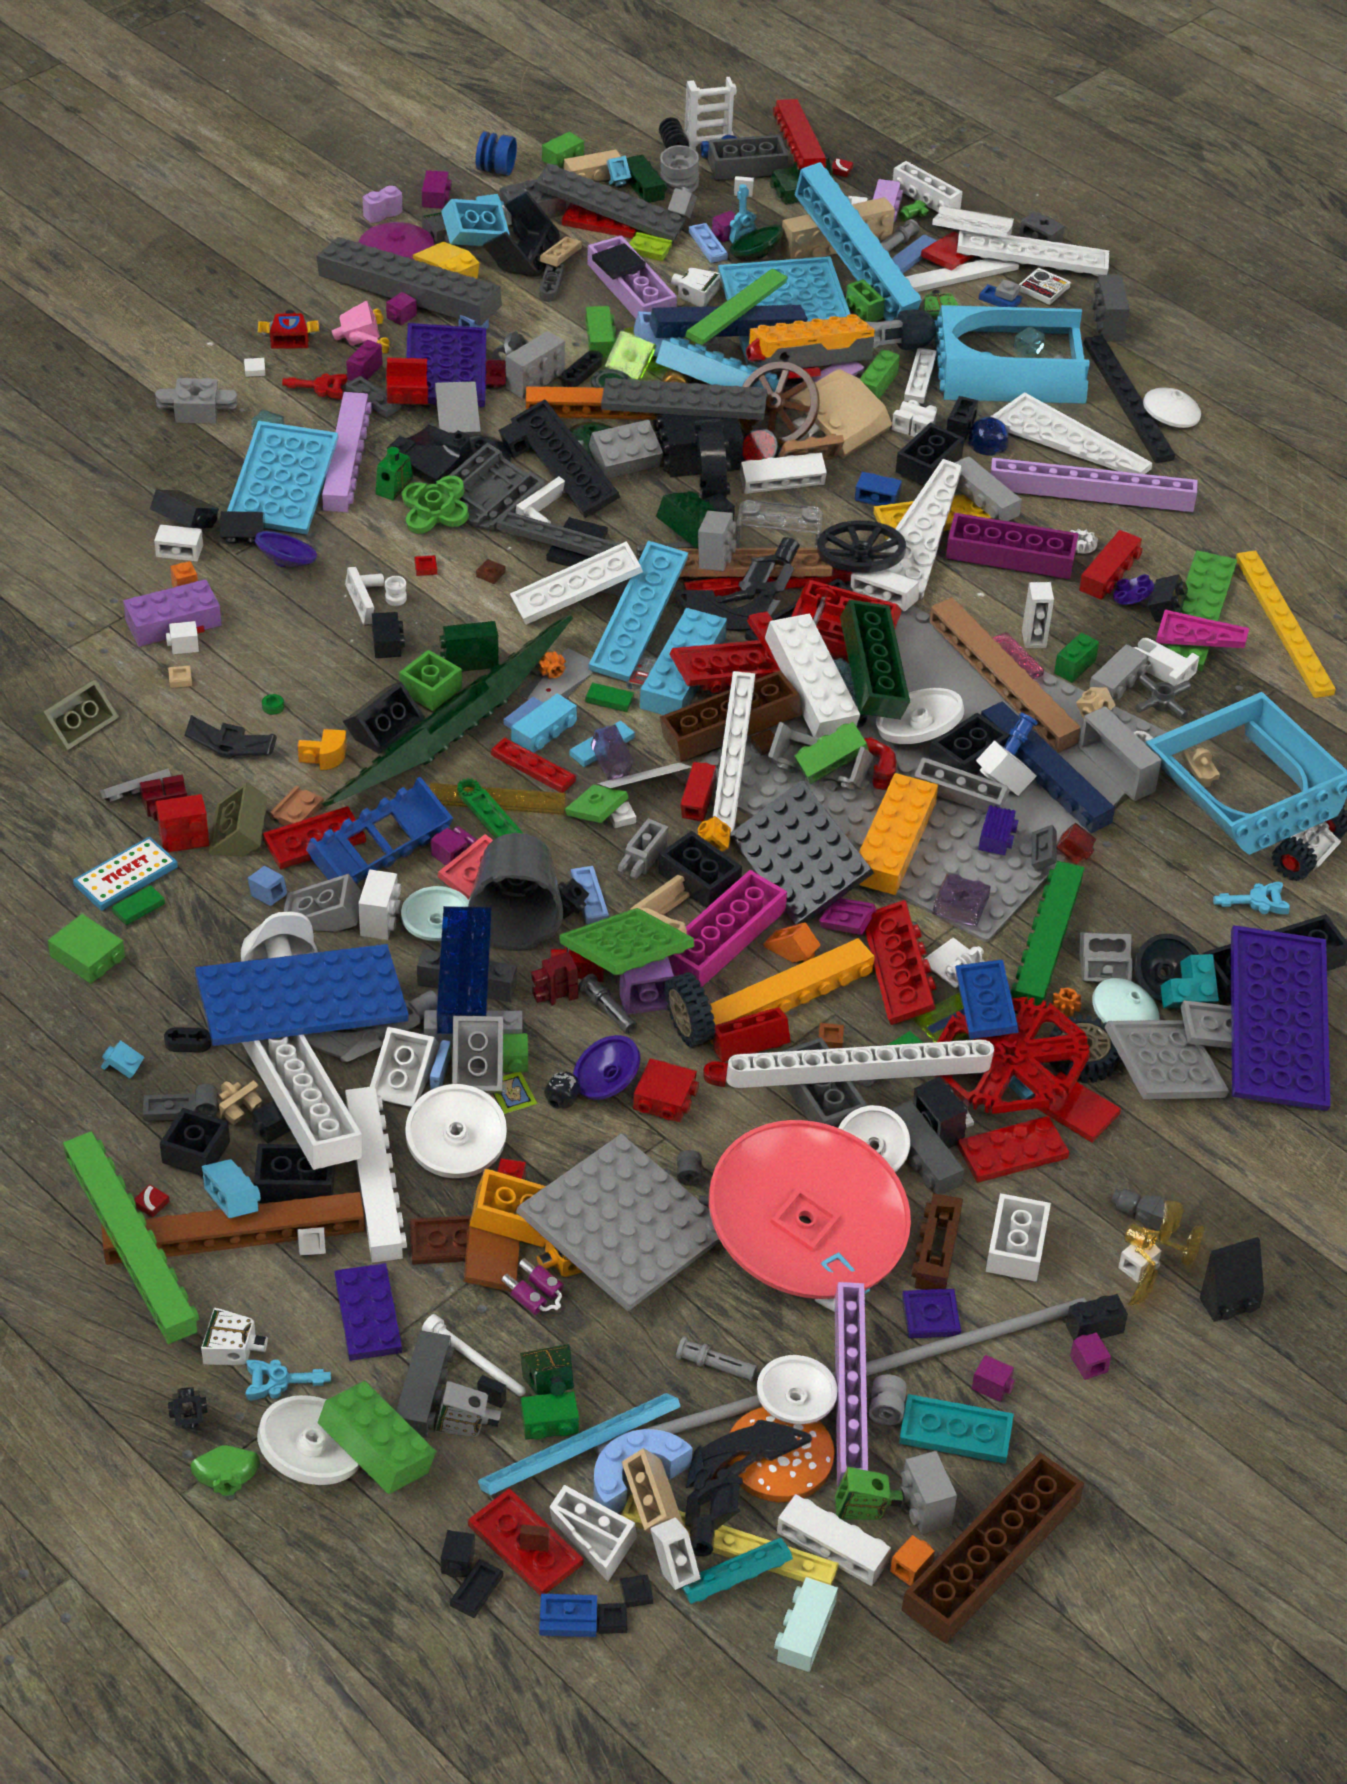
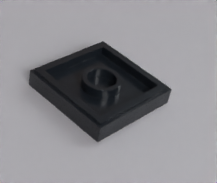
[592,243,646,280]

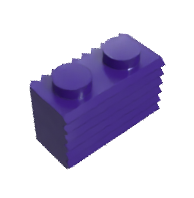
[978,805,1019,856]

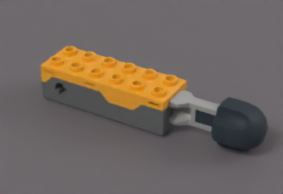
[746,309,936,372]

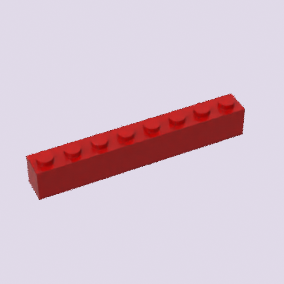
[773,99,826,171]

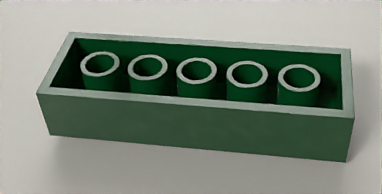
[840,599,910,720]

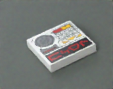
[1019,268,1071,305]

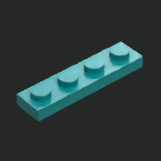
[681,1537,793,1604]

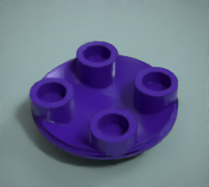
[1113,574,1154,605]

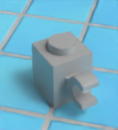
[668,187,697,218]

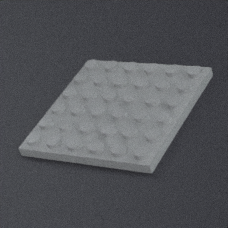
[516,1134,721,1311]

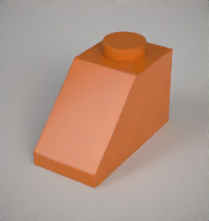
[763,922,821,963]

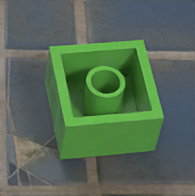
[399,650,462,711]

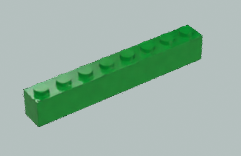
[1010,861,1084,1006]

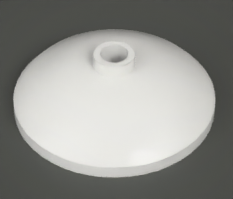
[1143,387,1201,428]
[839,1106,910,1172]
[757,1355,838,1424]

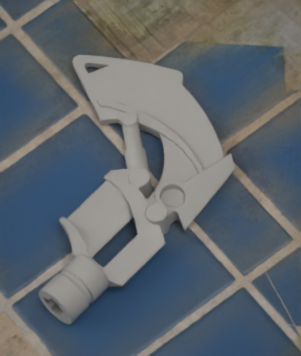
[304,990,441,1062]

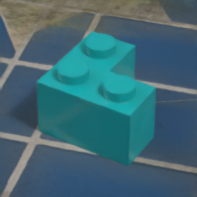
[1160,954,1219,1009]

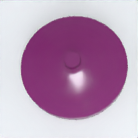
[358,222,434,260]

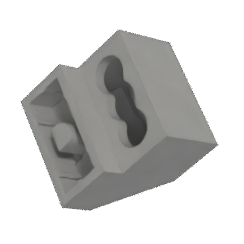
[1079,932,1132,981]

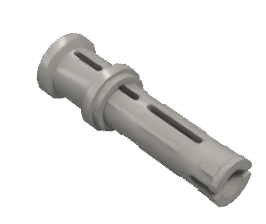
[880,219,920,252]
[676,1336,757,1382]

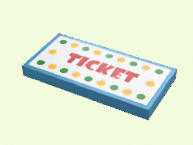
[73,836,178,911]

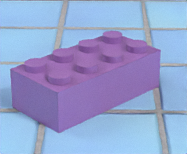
[123,580,222,647]

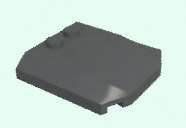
[449,442,546,531]

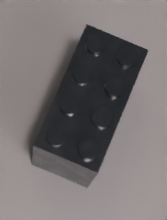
[652,413,743,478]

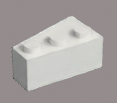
[549,1485,637,1582]

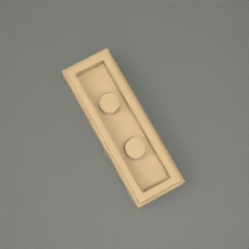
[540,236,582,267]

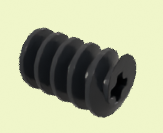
[659,117,689,149]

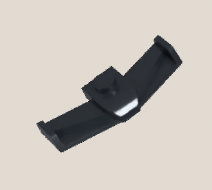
[184,715,277,759]

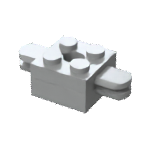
[155,378,237,423]

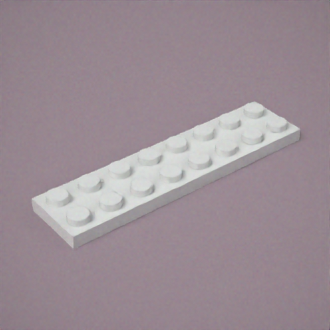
[957,230,1109,276]

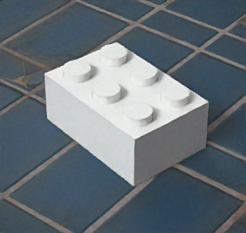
[986,1193,1051,1282]

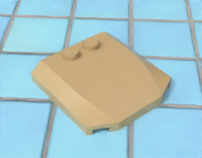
[789,368,892,459]

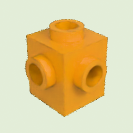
[697,816,731,852]

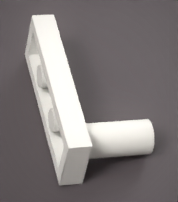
[515,477,565,524]
[345,567,384,625]

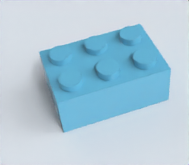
[441,199,510,246]

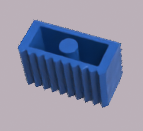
[855,472,902,506]

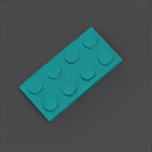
[899,1394,1014,1464]

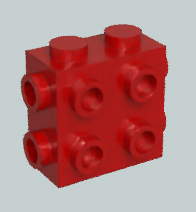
[633,1058,699,1122]

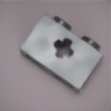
[1019,211,1065,243]

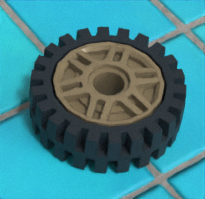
[664,972,715,1047]
[1050,1015,1120,1083]

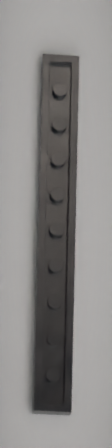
[1084,335,1175,463]

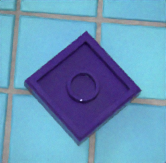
[902,1289,961,1338]

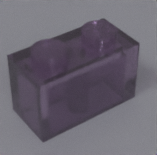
[591,724,633,781]

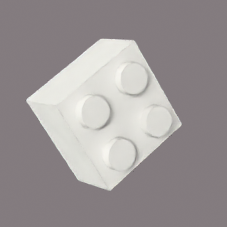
[358,870,402,940]

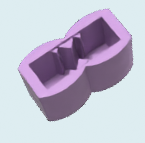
[363,186,402,223]

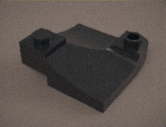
[387,425,471,484]

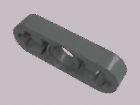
[540,263,564,302]

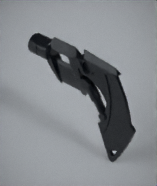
[675,537,800,631]
[684,1420,812,1557]

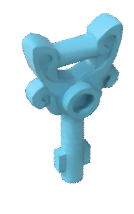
[729,184,757,243]
[1213,882,1290,914]
[246,1360,331,1401]

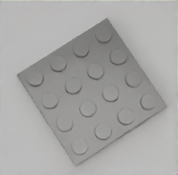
[1104,1020,1229,1099]

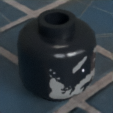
[544,1071,581,1109]

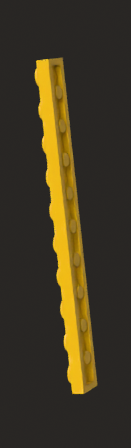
[1236,550,1336,698]

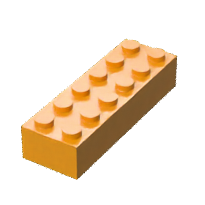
[859,773,938,895]

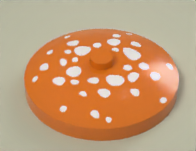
[727,1407,834,1502]

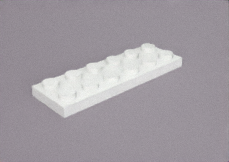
[510,541,643,625]

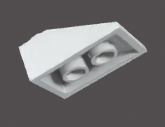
[370,1027,440,1108]

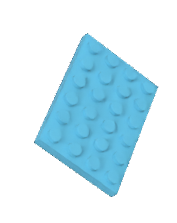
[227,421,339,534]

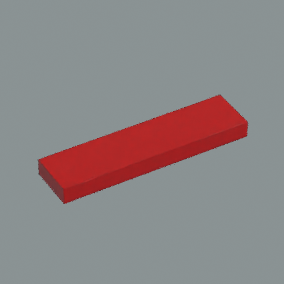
[491,737,576,794]

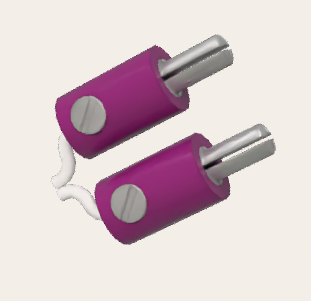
[502,1258,564,1315]

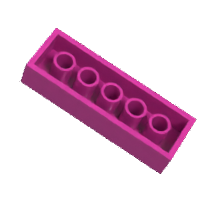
[668,870,787,987]

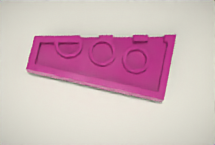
[1156,610,1249,648]

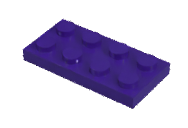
[334,1263,402,1361]

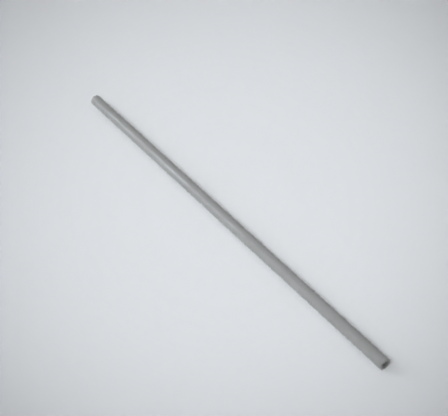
[595,1297,1087,1457]

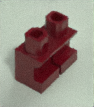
[140,774,187,822]
[531,952,579,1006]

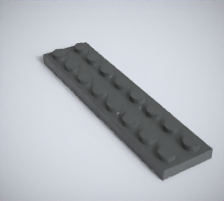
[534,163,686,243]
[601,378,767,420]

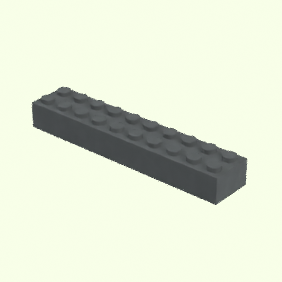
[317,237,502,325]

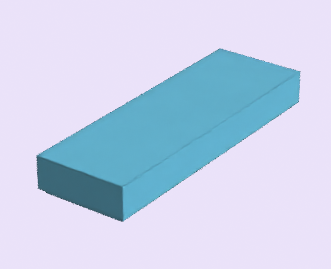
[569,721,635,767]

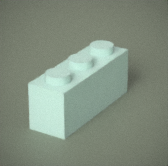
[774,1577,838,1672]

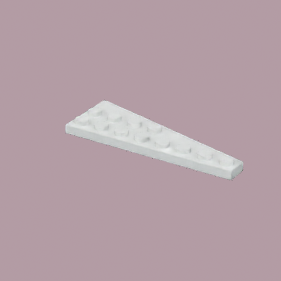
[987,392,1152,474]
[874,459,962,599]

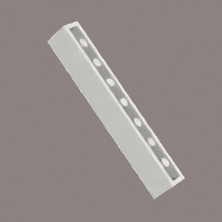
[345,1086,407,1263]

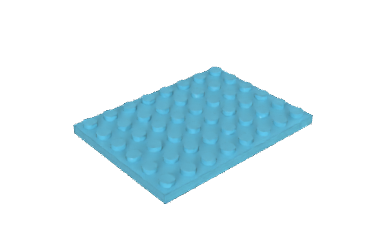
[718,256,850,366]

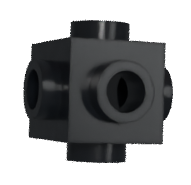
[558,878,589,919]
[168,1387,208,1428]

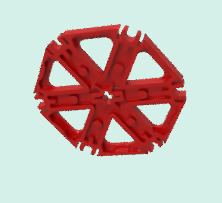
[935,997,1090,1114]

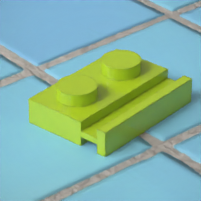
[629,232,672,261]

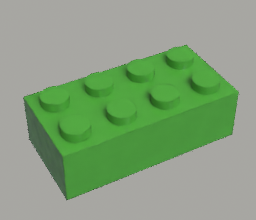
[317,1381,436,1495]

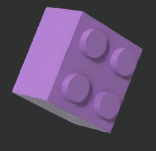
[619,956,674,1015]

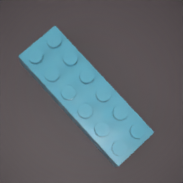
[656,337,779,403]
[640,608,727,715]

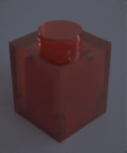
[1057,822,1096,864]

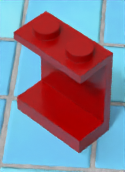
[386,358,428,405]

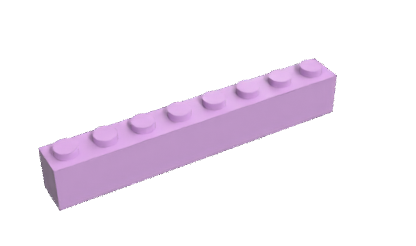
[322,392,372,512]
[834,1282,868,1488]

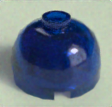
[968,417,1009,456]

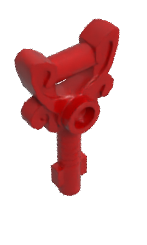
[282,374,348,400]

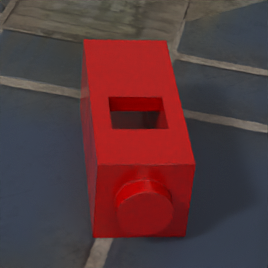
[680,762,717,821]

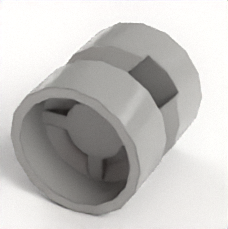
[869,1374,907,1426]

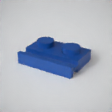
[539,1594,597,1637]

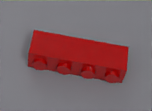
[1079,530,1143,600]

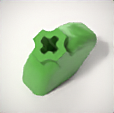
[190,1445,260,1496]

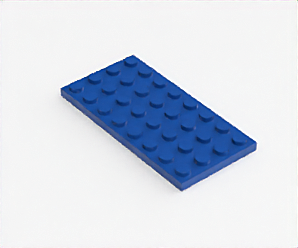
[195,944,409,1046]

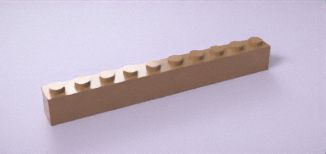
[929,597,1081,753]

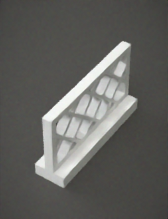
[932,206,1014,238]

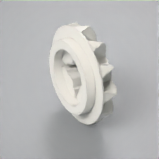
[1070,528,1098,554]

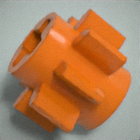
[539,651,566,679]
[1052,988,1082,1017]

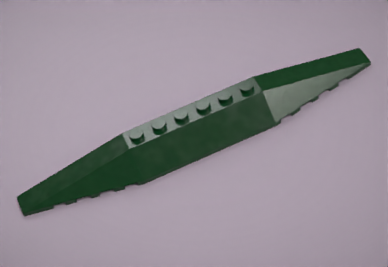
[322,615,573,807]

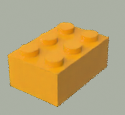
[469,1169,546,1247]

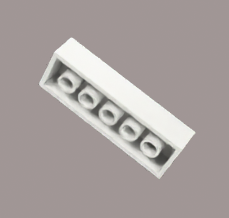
[765,613,860,738]

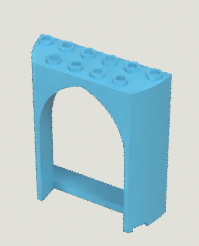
[934,305,1090,404]
[1146,692,1347,855]

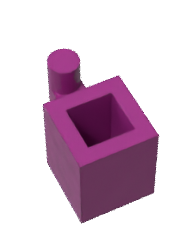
[431,826,477,866]

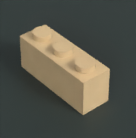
[564,150,621,182]
[622,1448,684,1535]

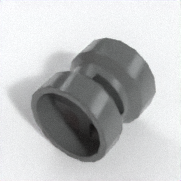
[677,1150,702,1186]

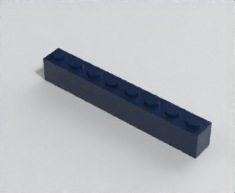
[649,305,808,338]
[981,701,1115,833]

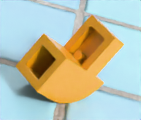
[298,729,347,770]

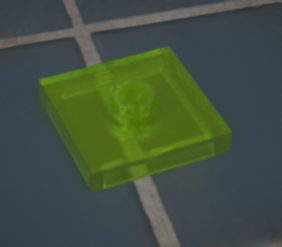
[605,330,656,380]

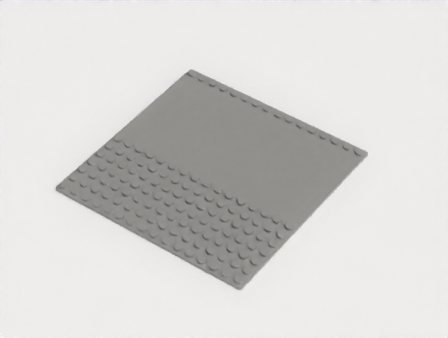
[685,606,1167,942]

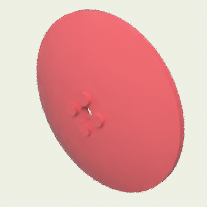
[709,1120,911,1299]

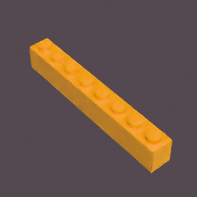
[710,938,874,1044]

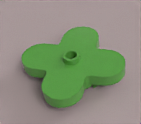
[402,476,469,534]

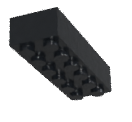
[1203,914,1347,1004]

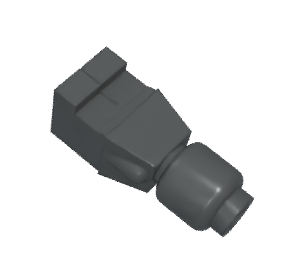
[1111,1189,1181,1237]

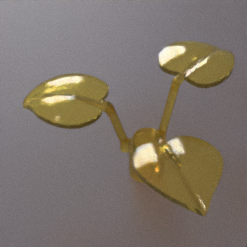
[1124,1200,1205,1306]

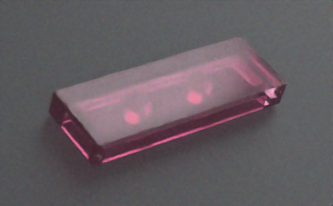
[992,632,1044,679]

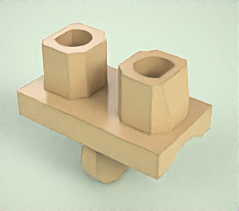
[1182,748,1220,788]
[216,1080,263,1125]

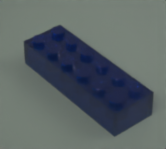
[437,906,492,1034]

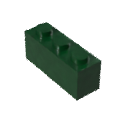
[626,154,667,203]

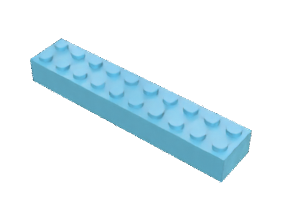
[795,162,922,321]

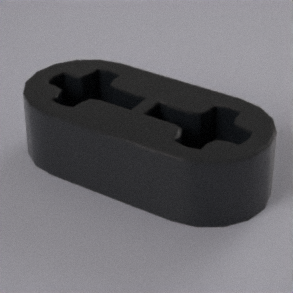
[164,1027,211,1053]

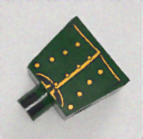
[520,1344,574,1396]

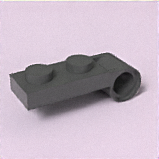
[143,1084,218,1121]

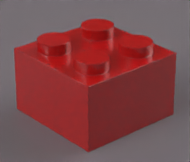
[156,794,209,853]

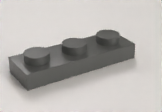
[345,376,401,418]

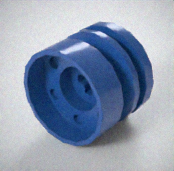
[476,131,517,176]

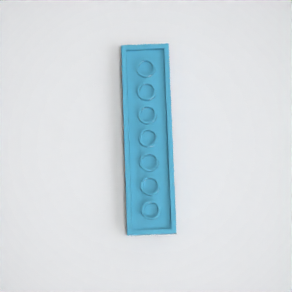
[589,541,688,682]

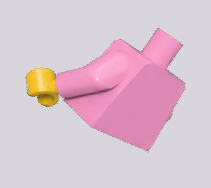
[332,301,390,353]

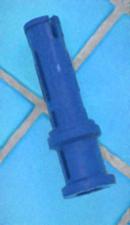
[1004,712,1038,755]

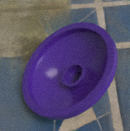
[255,531,317,567]
[573,1035,641,1100]

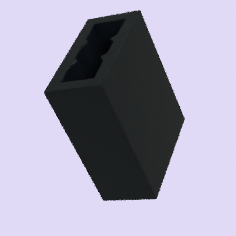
[150,490,219,528]

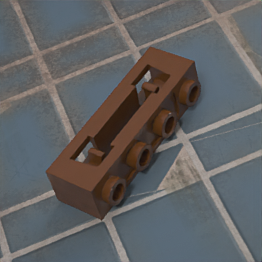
[911,1193,963,1290]

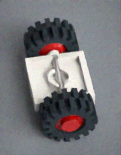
[1272,805,1347,881]

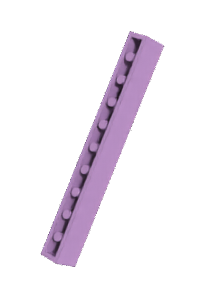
[990,458,1197,512]

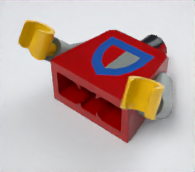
[258,310,320,349]

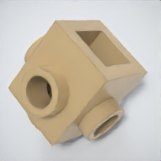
[1076,687,1115,719]

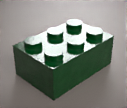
[656,491,718,549]

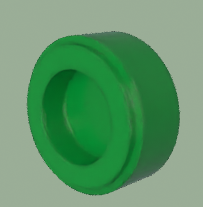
[262,694,284,715]

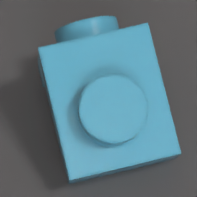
[101,1040,145,1079]

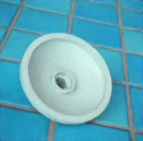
[401,886,470,941]
[1092,978,1160,1023]

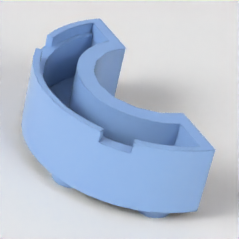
[593,1429,693,1513]

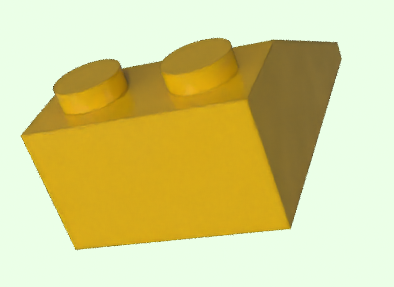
[413,241,480,279]

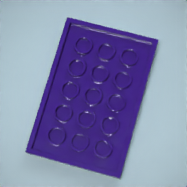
[406,323,486,407]

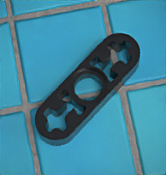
[562,351,602,387]

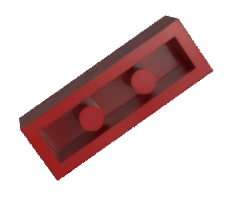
[713,1007,791,1062]

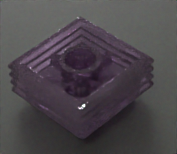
[932,874,991,926]

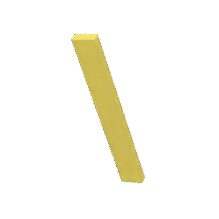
[621,1495,839,1586]

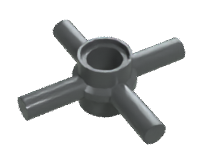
[1135,674,1191,719]

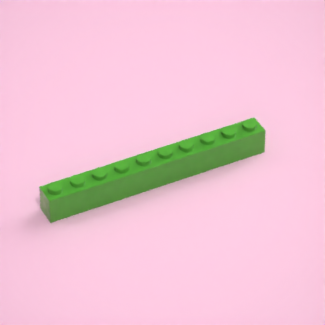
[63,1131,199,1344]

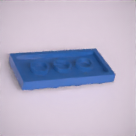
[955,959,1018,1039]

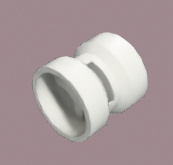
[385,576,407,606]

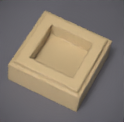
[168,666,192,688]

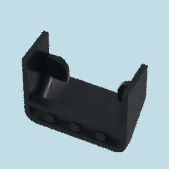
[482,191,560,276]

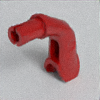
[864,737,897,790]

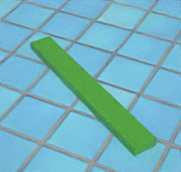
[685,269,788,345]

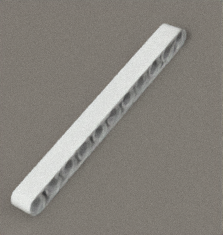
[726,1040,994,1088]

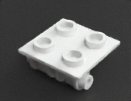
[924,938,985,988]

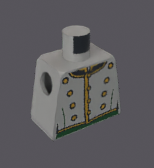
[435,1381,501,1437]

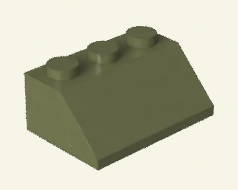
[33,679,119,751]
[208,782,268,856]

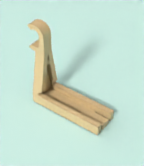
[630,875,690,934]

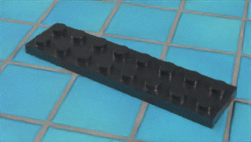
[511,399,621,518]

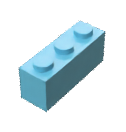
[511,693,577,753]
[202,1159,261,1218]

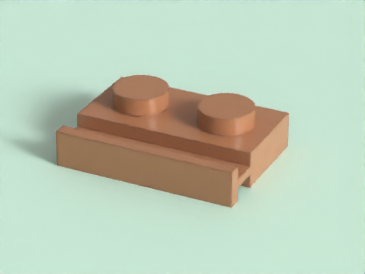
[270,785,324,826]

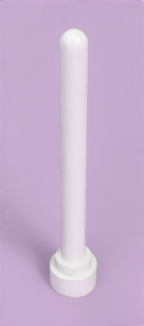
[422,1314,526,1397]

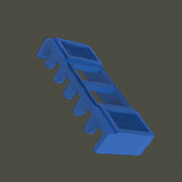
[306,777,453,884]

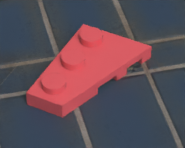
[438,834,493,900]

